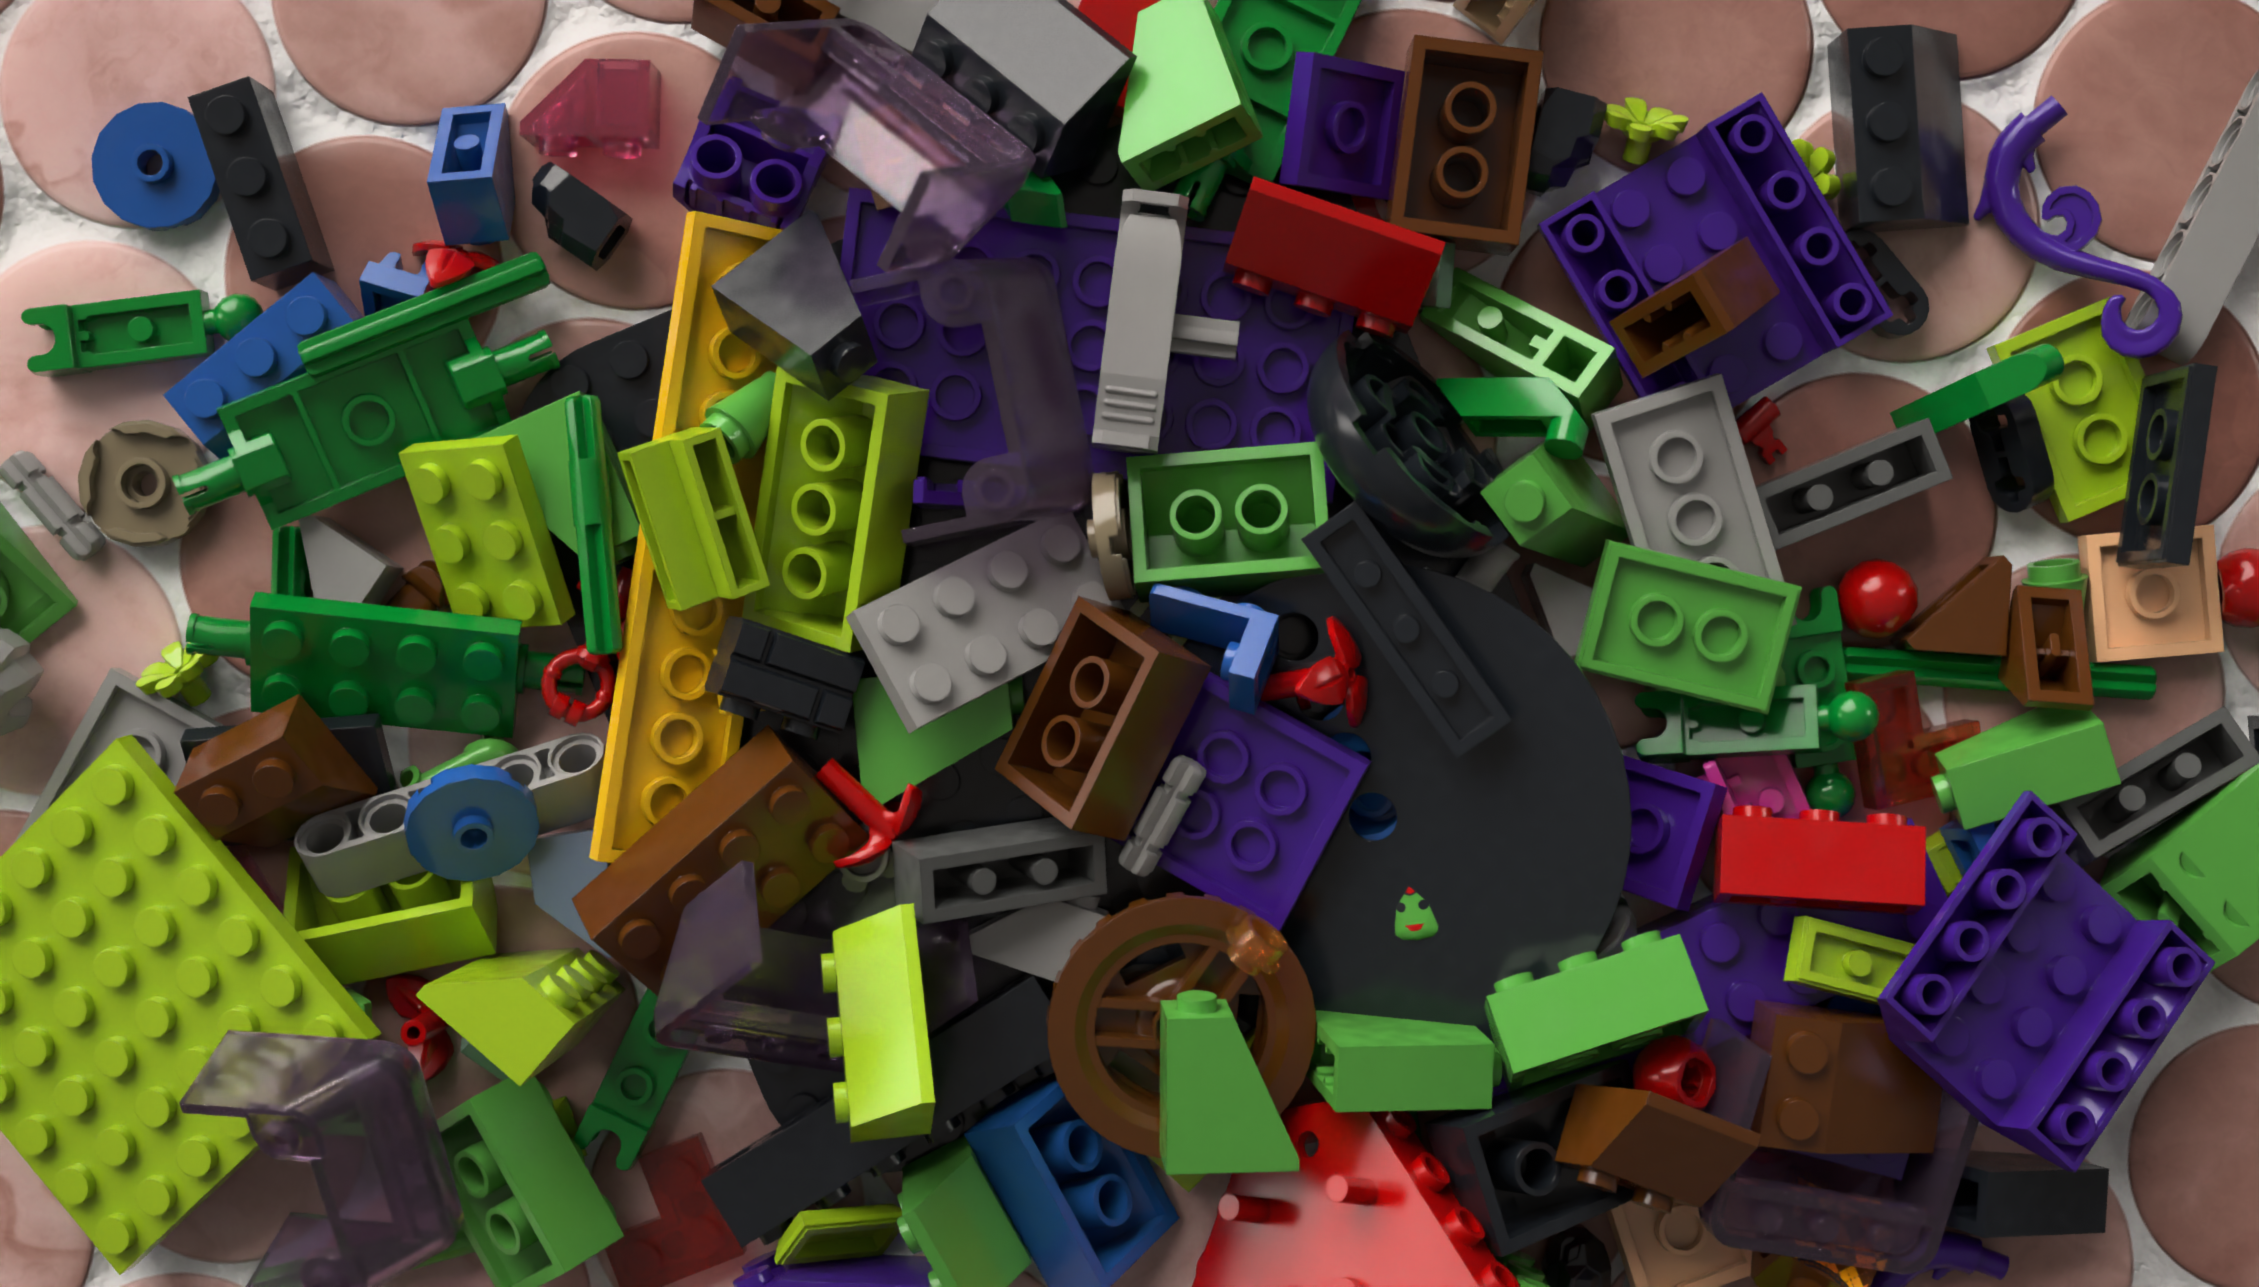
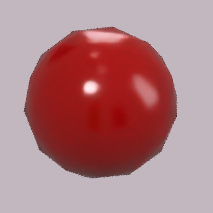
[2217,548,2259,628]
[1836,558,1918,640]
[1633,1035,1716,1111]

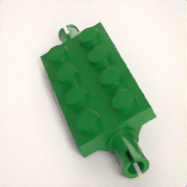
[1173,0,1362,222]
[172,319,560,530]
[186,592,586,738]

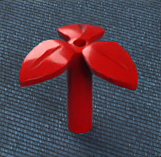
[412,240,500,288]
[1260,616,1368,728]
[814,757,923,869]
[385,974,454,1084]

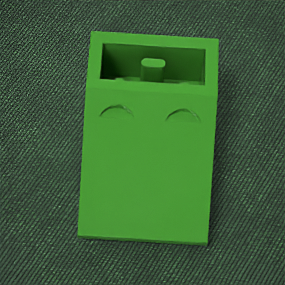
[2099,763,2259,972]

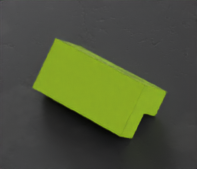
[617,427,771,611]

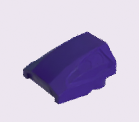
[673,71,844,230]

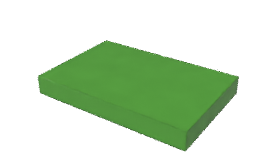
[1574,539,1802,715]

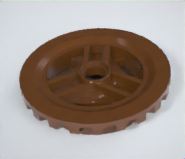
[1046,892,1316,1158]

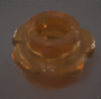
[1226,914,1288,976]

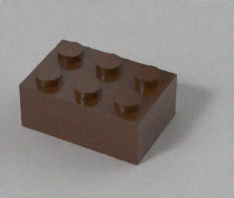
[1385,35,1544,256]
[995,596,1211,841]

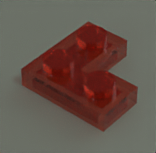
[1844,670,1981,810]
[605,1131,747,1287]

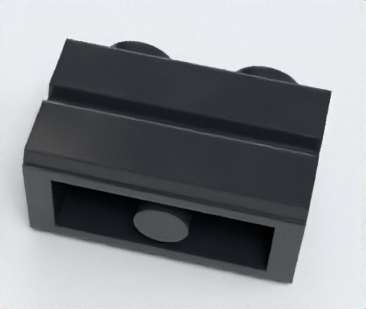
[705,616,865,740]

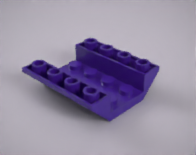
[1537,92,1893,408]
[1877,791,2216,1172]

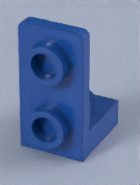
[1149,583,1279,715]

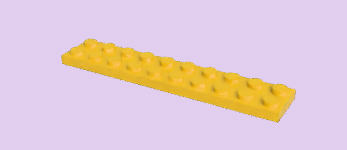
[589,211,783,863]

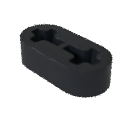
[1846,229,1929,339]
[1969,394,2054,513]

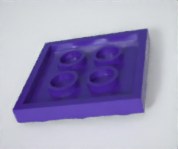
[1110,671,1372,933]

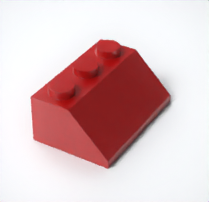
[1222,176,1446,339]

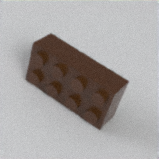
[572,724,869,1011]

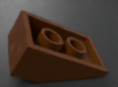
[1738,1000,1943,1154]

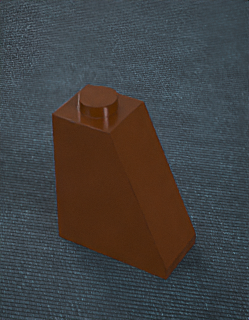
[1609,237,1780,378]

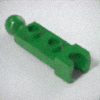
[21,289,264,377]
[1781,585,1860,818]
[1634,684,1879,764]
[573,972,719,1171]

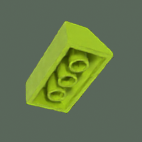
[742,366,930,653]
[415,948,626,1086]

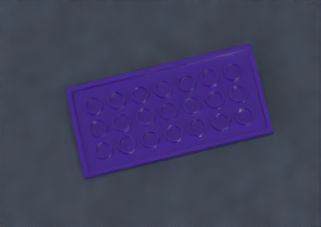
[840,187,1354,505]

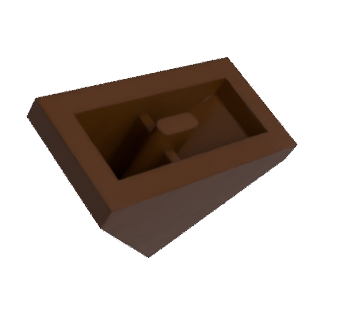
[1889,555,2012,656]
[1998,585,2094,711]

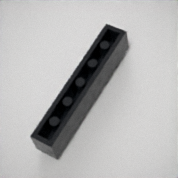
[701,973,1053,1247]

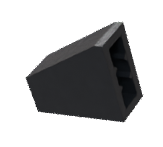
[711,210,878,402]
[1896,1148,2109,1238]

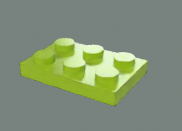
[1986,296,2146,523]
[398,434,575,627]

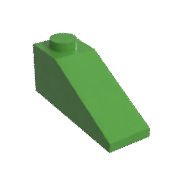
[1420,267,1623,432]

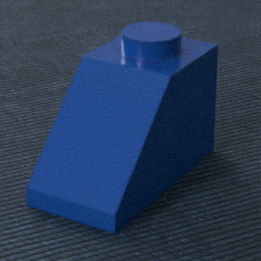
[427,103,516,246]

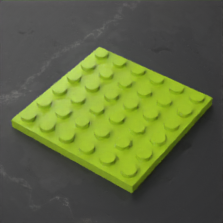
[0,734,382,1275]

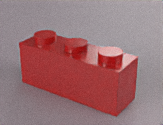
[1713,805,1926,915]

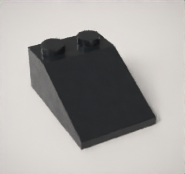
[1424,1059,1634,1257]

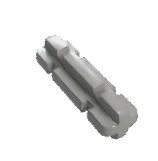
[0,450,106,561]
[1119,755,1206,877]

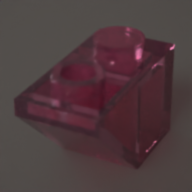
[519,59,661,159]

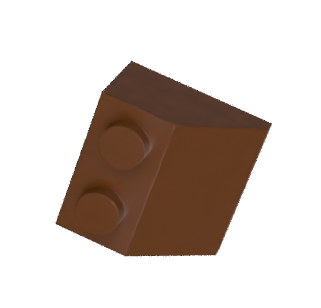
[174,694,378,848]
[1554,1084,1761,1214]

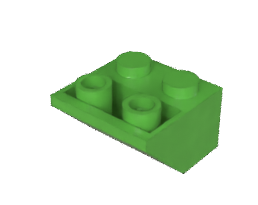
[897,1135,1032,1287]

